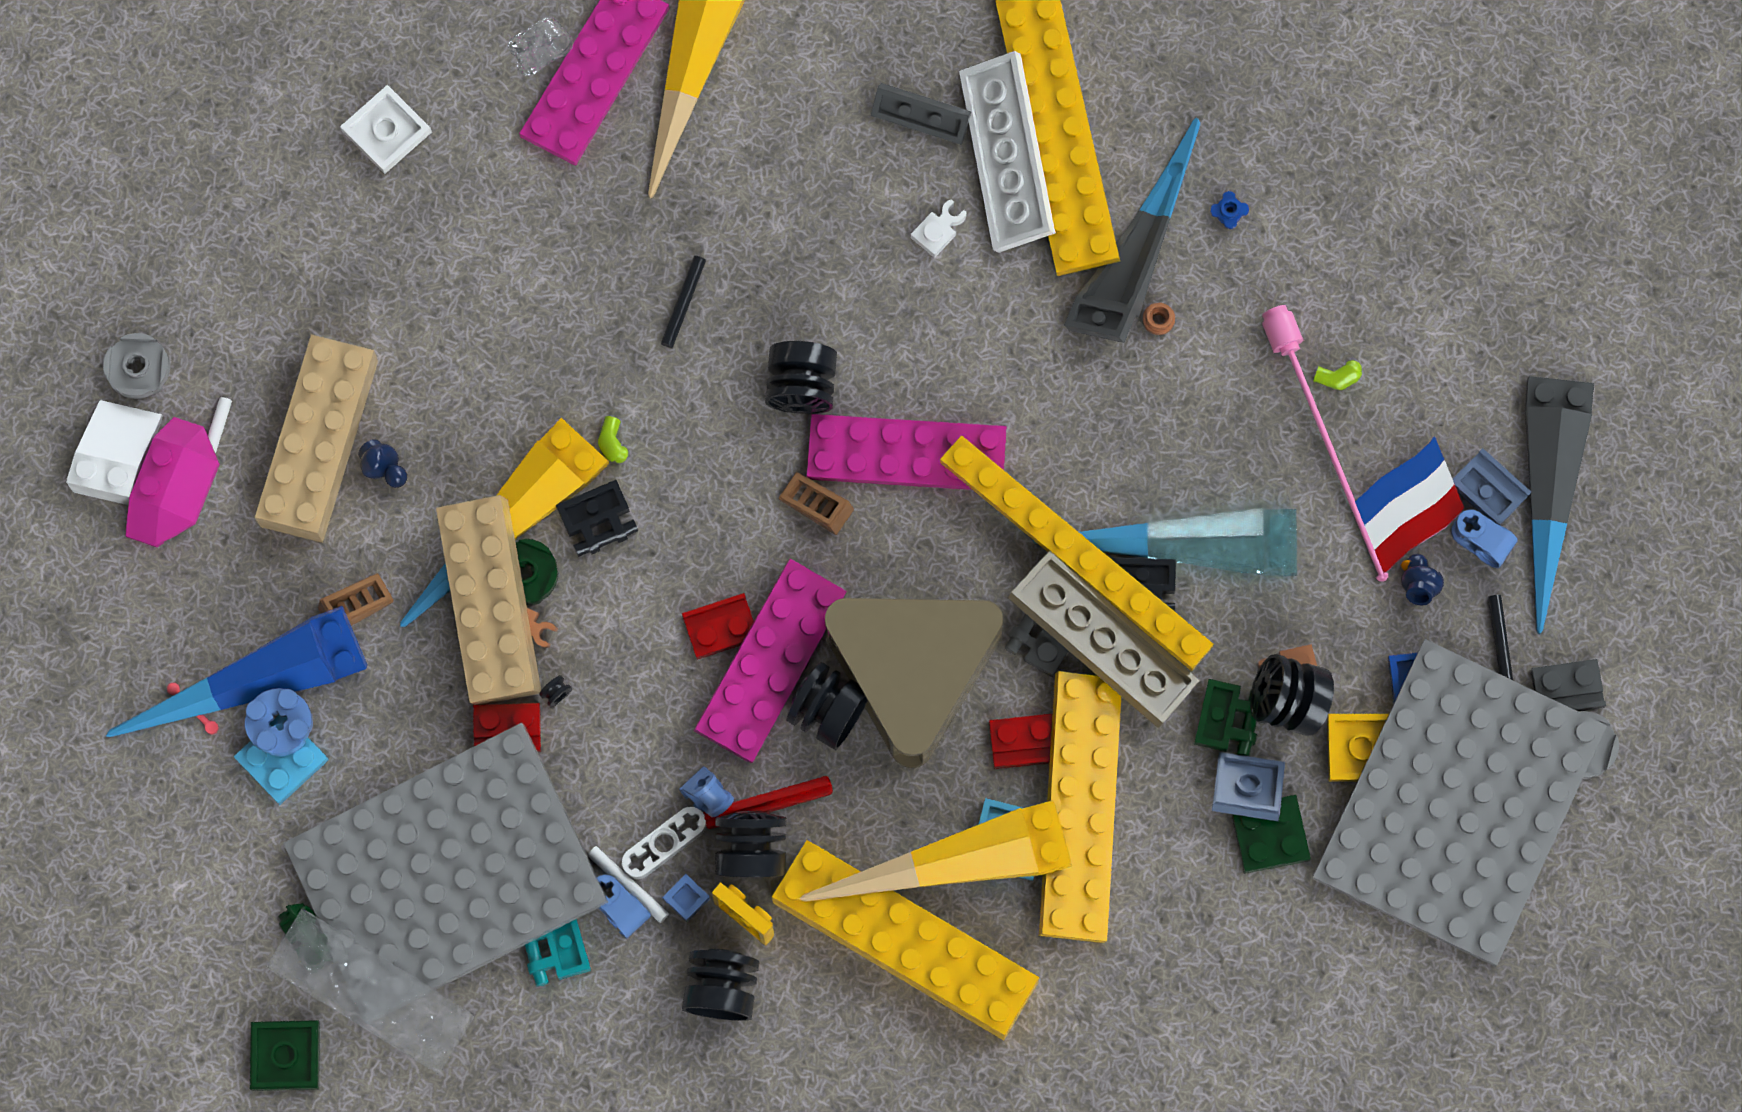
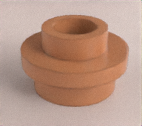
[1143,303,1175,335]

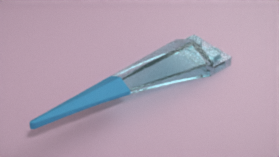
[1032,508,1297,576]

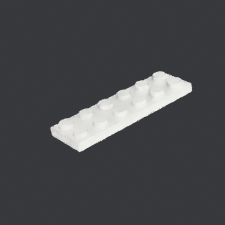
[959,51,1055,253]

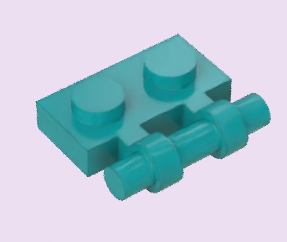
[524,919,591,987]

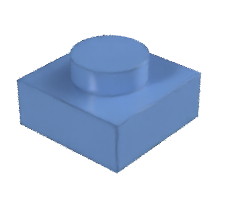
[662,874,710,922]

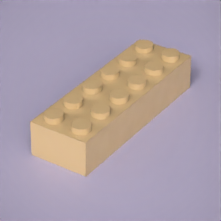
[255,334,378,543]
[436,495,541,705]

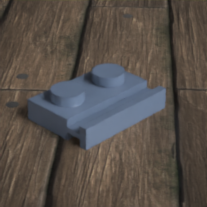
[1453,448,1531,526]

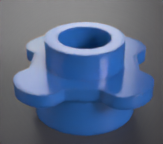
[1210,191,1249,229]

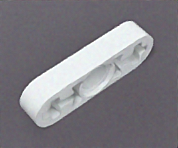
[622,807,706,879]

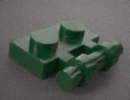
[1194,679,1257,756]

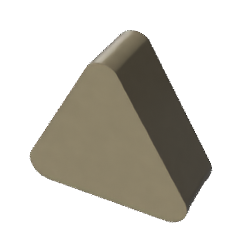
[825,598,1003,768]

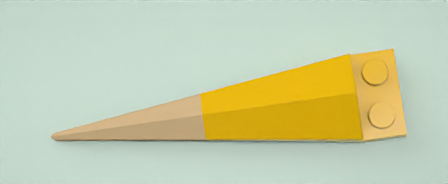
[648,0,745,199]
[800,800,1072,902]

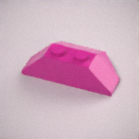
[125,417,220,548]

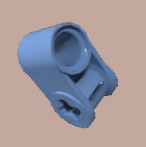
[1451,510,1518,568]
[679,766,734,817]
[597,875,651,939]

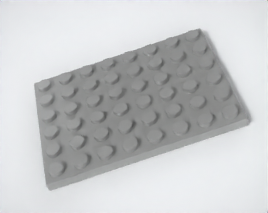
[1312,639,1607,967]
[283,723,608,1024]

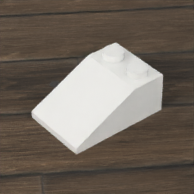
[66,400,163,505]

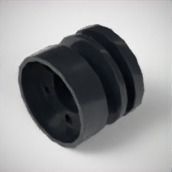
[765,341,837,414]
[1250,654,1334,736]
[786,662,868,751]
[715,811,786,877]
[682,949,760,1021]

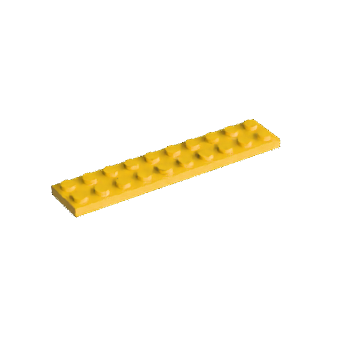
[995,0,1120,276]

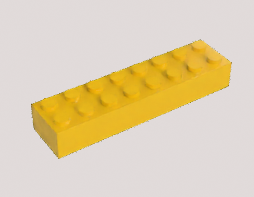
[772,840,1039,1041]

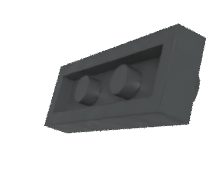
[871,83,972,145]

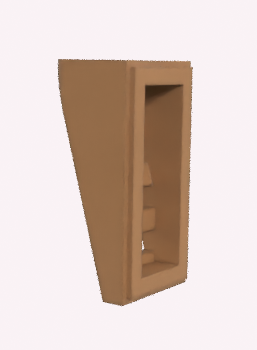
[778,472,854,535]
[318,573,394,626]

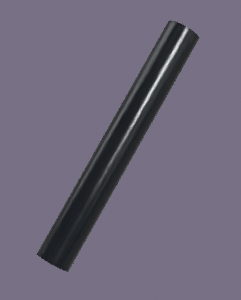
[661,256,706,348]
[1488,595,1514,681]

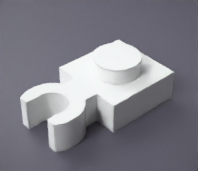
[911,200,967,258]

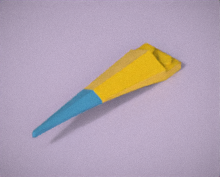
[400,418,609,627]

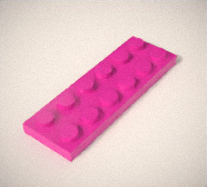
[519,0,670,166]
[807,414,1007,490]
[693,558,847,763]

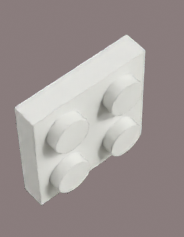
[340,85,432,174]

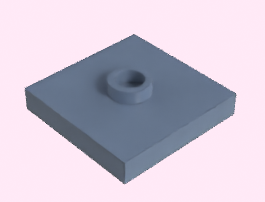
[1212,752,1285,821]

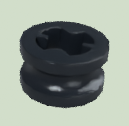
[539,675,572,708]

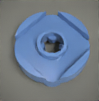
[245,688,313,756]

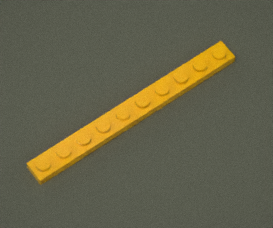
[940,435,1214,671]

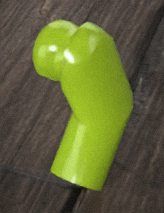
[1313,360,1362,390]
[598,416,628,463]

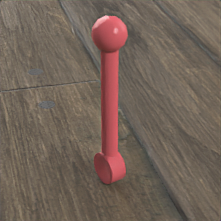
[167,683,219,735]

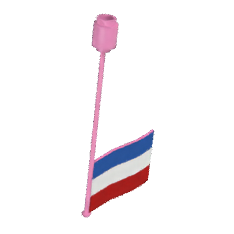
[1262,305,1464,582]

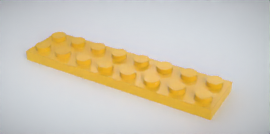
[1039,671,1121,943]

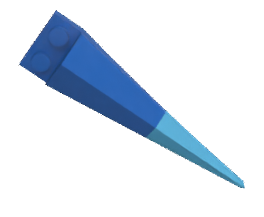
[106,606,368,737]

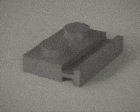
[1530,659,1606,711]

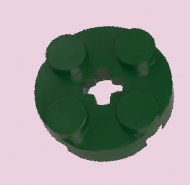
[515,539,559,605]

